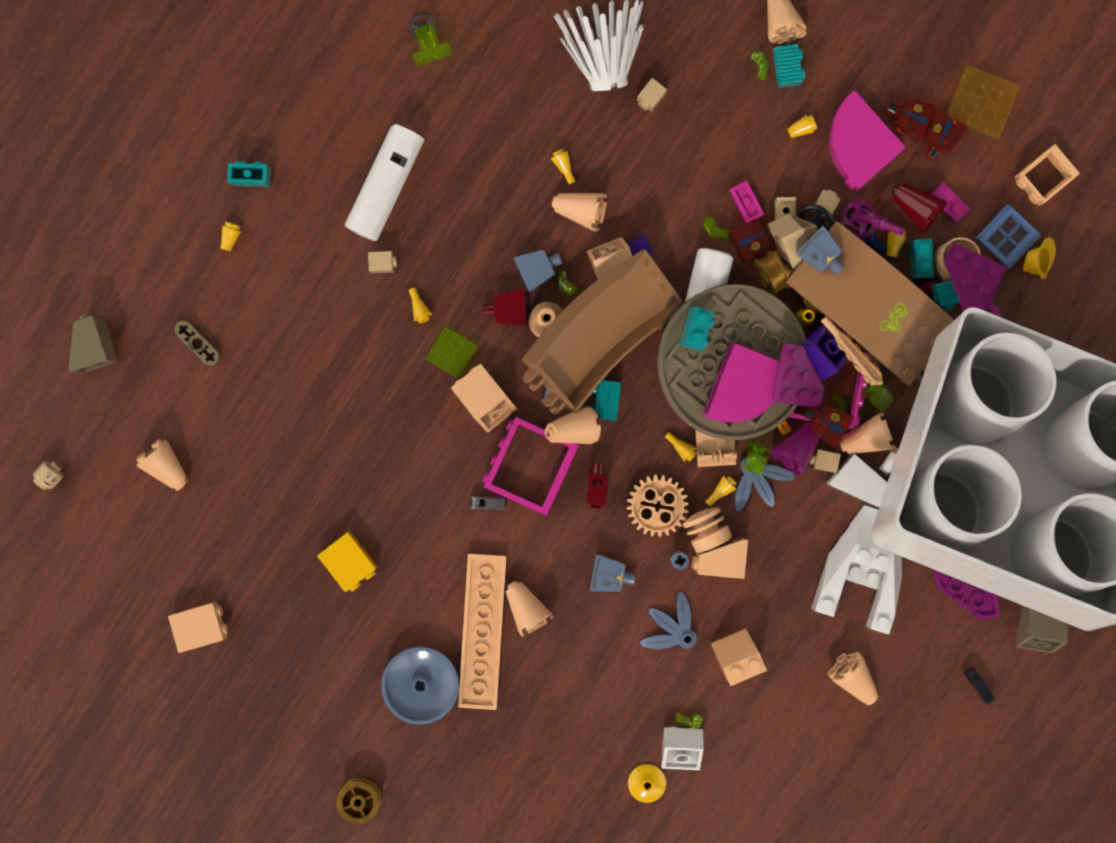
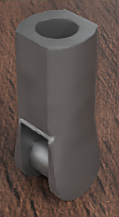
[470,496,505,510]

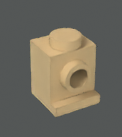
[774,197,796,221]

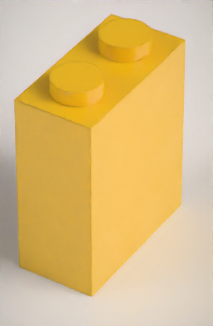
[317,531,378,592]

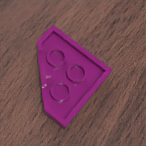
[943,242,1007,313]
[773,343,824,408]
[933,569,1000,620]

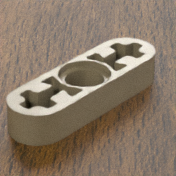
[175,321,221,366]

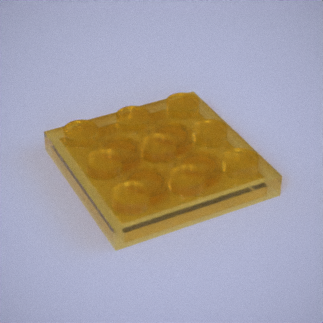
[944,65,1020,141]

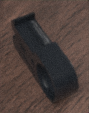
[964,667,996,705]

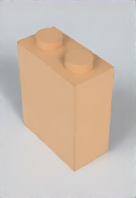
[168,601,228,653]

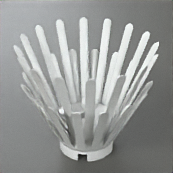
[554,0,644,91]

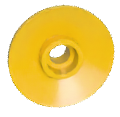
[628,764,666,803]

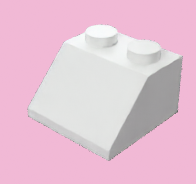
[661,727,704,770]

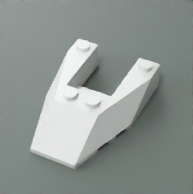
[811,505,902,635]

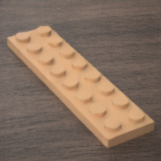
[458,553,507,710]

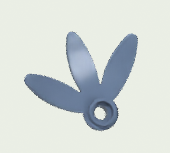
[735,456,794,511]
[640,592,697,649]

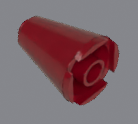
[892,183,948,233]

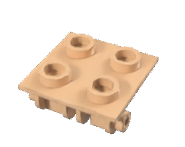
[695,430,737,467]

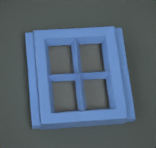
[975,204,1041,269]

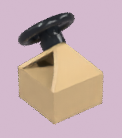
[768,204,835,270]

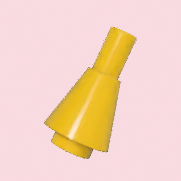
[551,149,576,184]
[409,288,432,323]
[665,432,697,462]
[706,475,737,506]

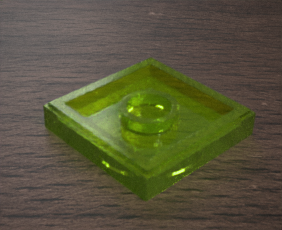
[425,327,478,379]

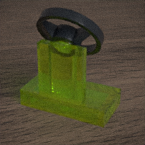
[410,13,452,66]

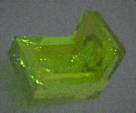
[744,443,768,474]

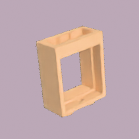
[1014,144,1080,206]

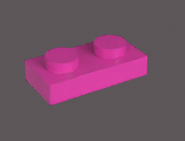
[729,180,764,224]
[931,182,970,223]

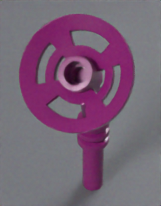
[840,200,905,239]

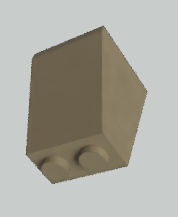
[68,314,118,374]
[1015,605,1068,654]

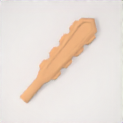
[821,316,883,385]

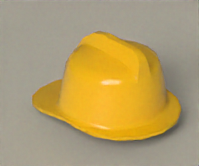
[1023,237,1056,279]

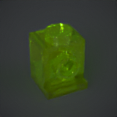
[862,381,894,412]

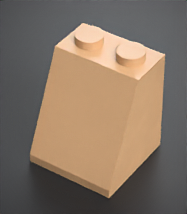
[587,237,632,280]
[451,364,517,433]
[691,537,748,579]
[711,628,767,686]

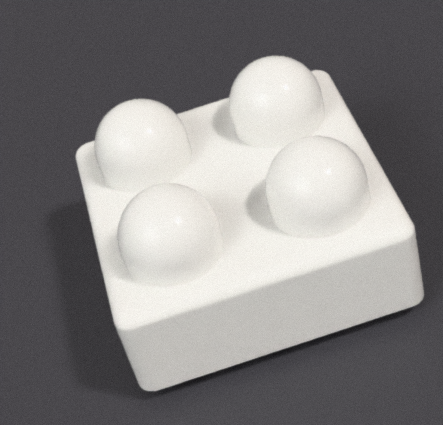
[871,307,1116,631]

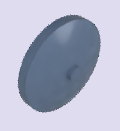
[381,646,459,725]

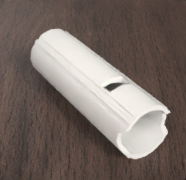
[345,124,425,241]
[685,248,733,302]

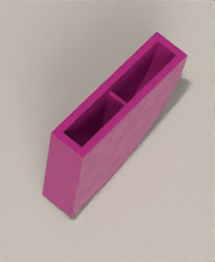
[829,90,906,191]
[702,343,780,423]

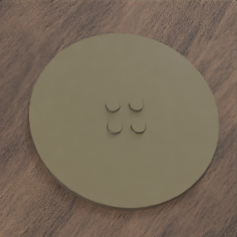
[657,284,806,440]

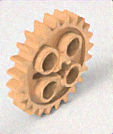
[626,475,689,537]

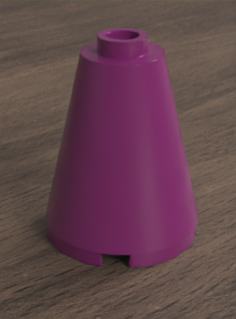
[771,422,822,476]

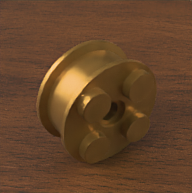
[753,251,792,296]
[337,777,381,824]

